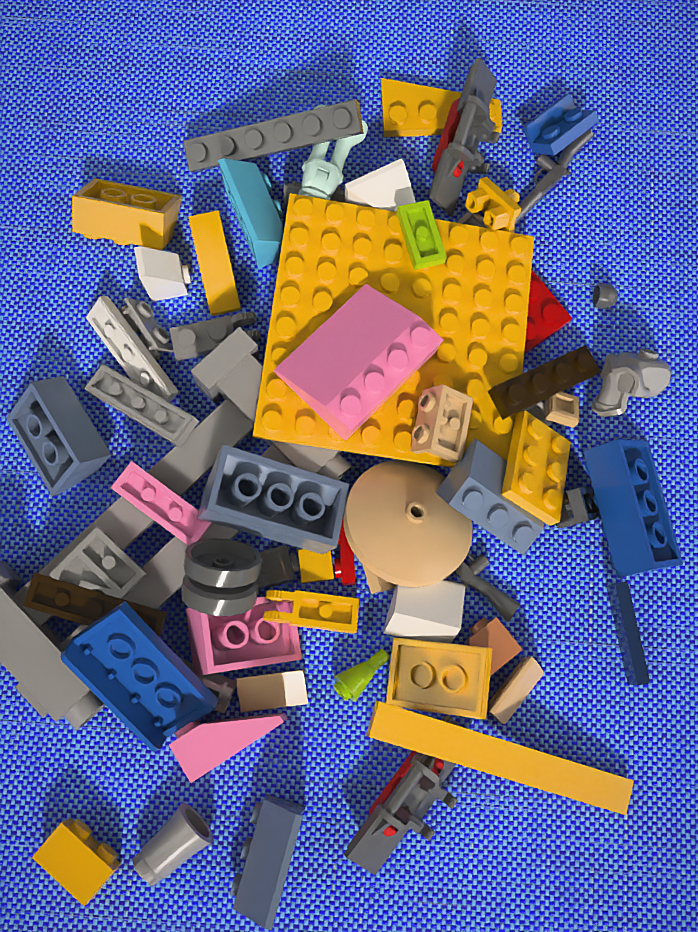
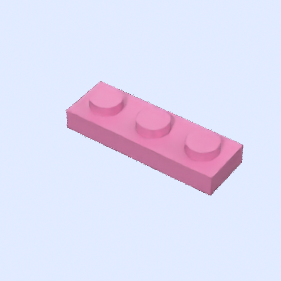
[111,461,213,546]

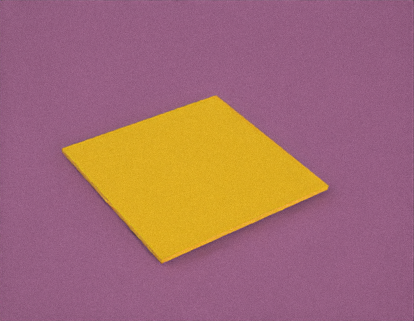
[252,193,534,468]

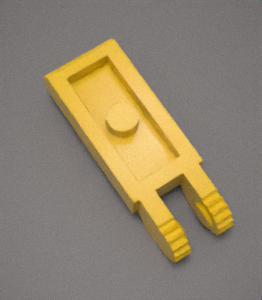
[263,590,359,634]

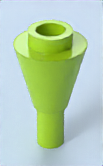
[333,649,390,702]

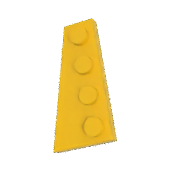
[381,78,503,137]

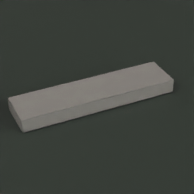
[84,363,199,448]

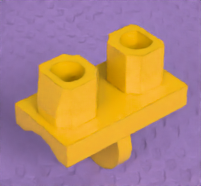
[465,176,522,233]

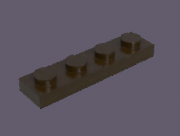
[487,345,601,420]
[23,573,169,638]

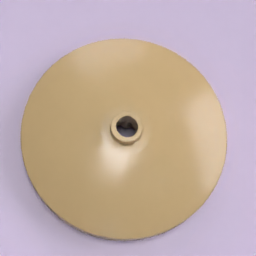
[343,460,473,587]

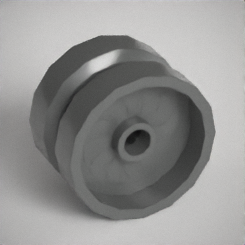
[181,538,262,616]

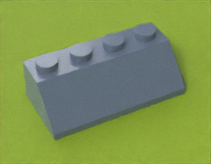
[197,444,349,554]

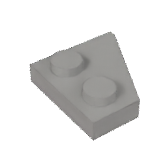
[49,527,147,599]

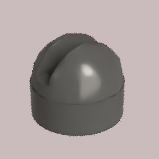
[593,283,618,309]

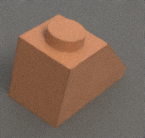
[466,617,523,676]

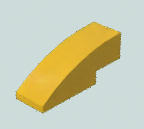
[188,210,241,316]

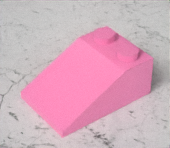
[186,596,302,676]
[169,713,288,783]

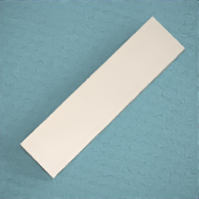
[85,296,179,402]

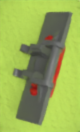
[429,58,500,216]
[344,715,462,875]

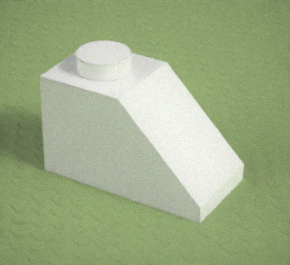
[134,246,191,302]

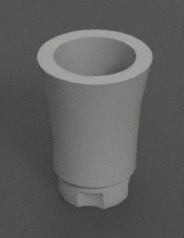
[133,803,214,886]

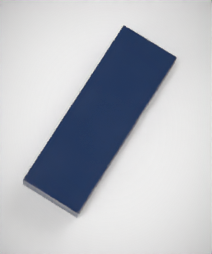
[606,581,650,686]

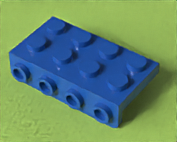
[60,601,219,752]

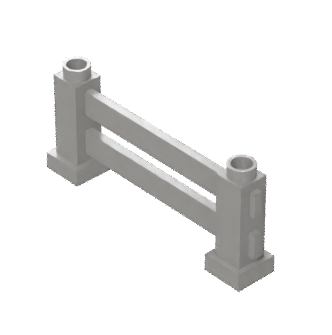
[0,327,352,731]

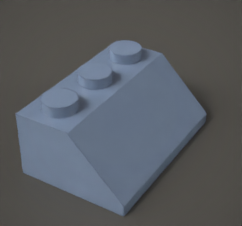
[6,376,111,497]
[435,438,544,556]
[230,794,306,931]

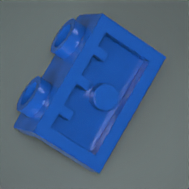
[523,94,599,156]

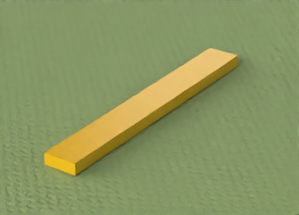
[366,700,634,815]

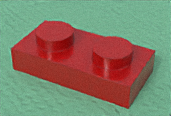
[334,519,355,586]

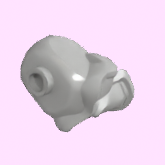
[591,348,672,417]

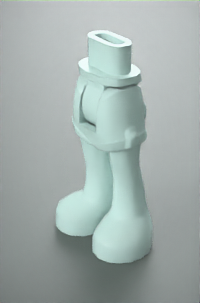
[298,105,368,200]

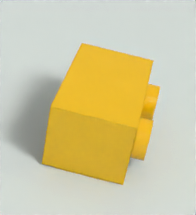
[32,818,121,906]

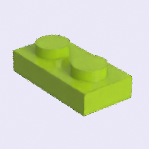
[396,200,447,270]

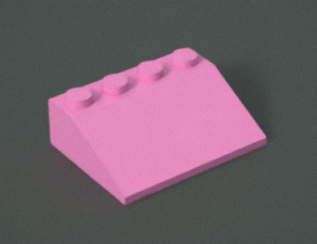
[274,284,443,441]

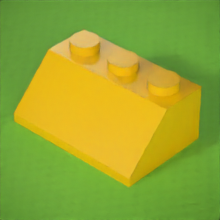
[72,178,182,250]

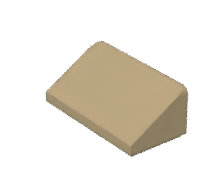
[487,657,544,724]
[236,670,308,713]

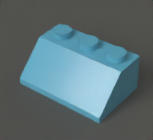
[218,158,285,269]

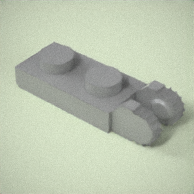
[169,312,261,361]

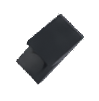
[556,487,601,528]

